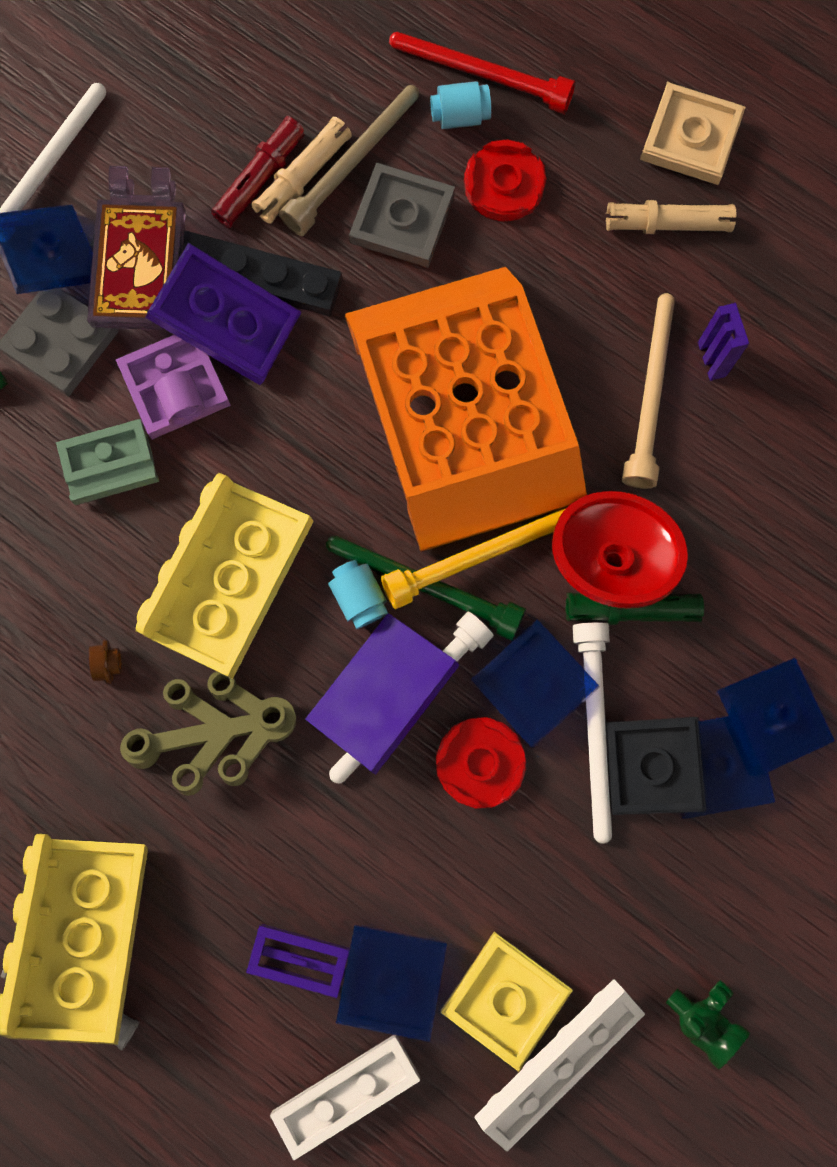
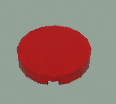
[464,139,547,222]
[436,717,526,808]

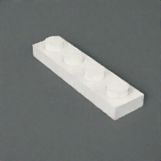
[474,980,645,1152]

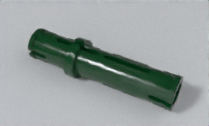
[565,593,704,625]

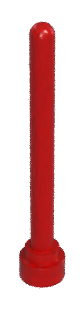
[389,32,576,115]

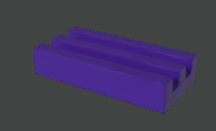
[698,303,749,381]
[246,924,351,998]

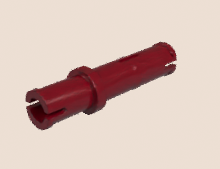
[210,116,305,229]

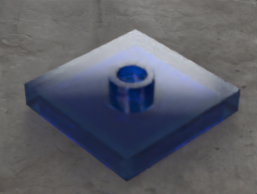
[0,205,97,294]
[471,619,600,748]
[717,658,835,776]
[681,712,775,819]
[336,924,447,1042]

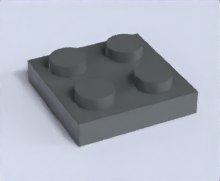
[349,163,455,268]
[0,281,119,397]

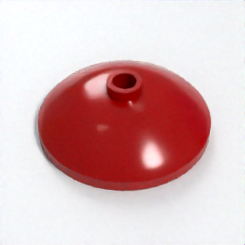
[552,491,688,608]

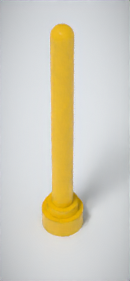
[381,507,567,609]

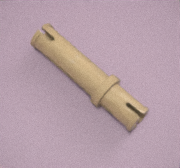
[252,117,352,223]
[606,200,736,234]

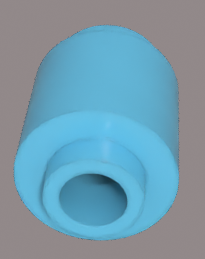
[430,81,491,130]
[328,560,388,629]

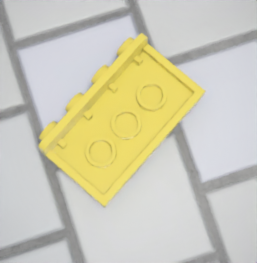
[136,473,314,679]
[0,834,148,1045]

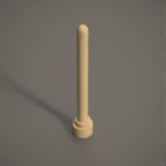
[622,293,675,489]

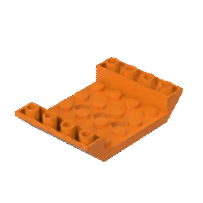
[345,267,587,552]

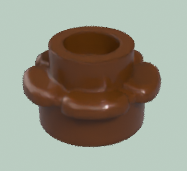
[89,640,122,684]

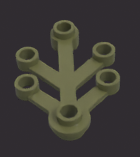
[120,671,297,796]

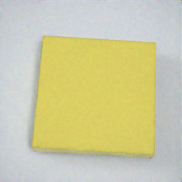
[441,931,573,1071]

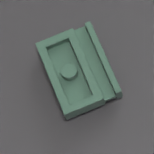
[56,419,159,505]

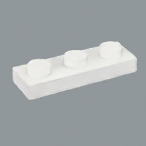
[270,1034,420,1160]

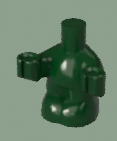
[665,980,750,1070]

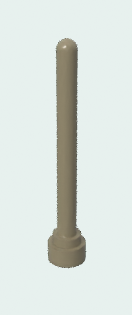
[279,85,419,236]

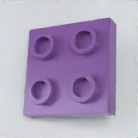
[116,335,231,439]

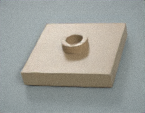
[640,82,746,185]

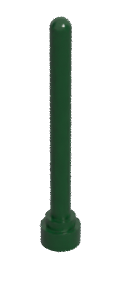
[326,536,526,641]

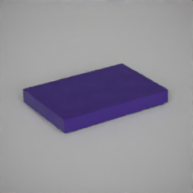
[145,243,301,386]
[305,613,459,775]

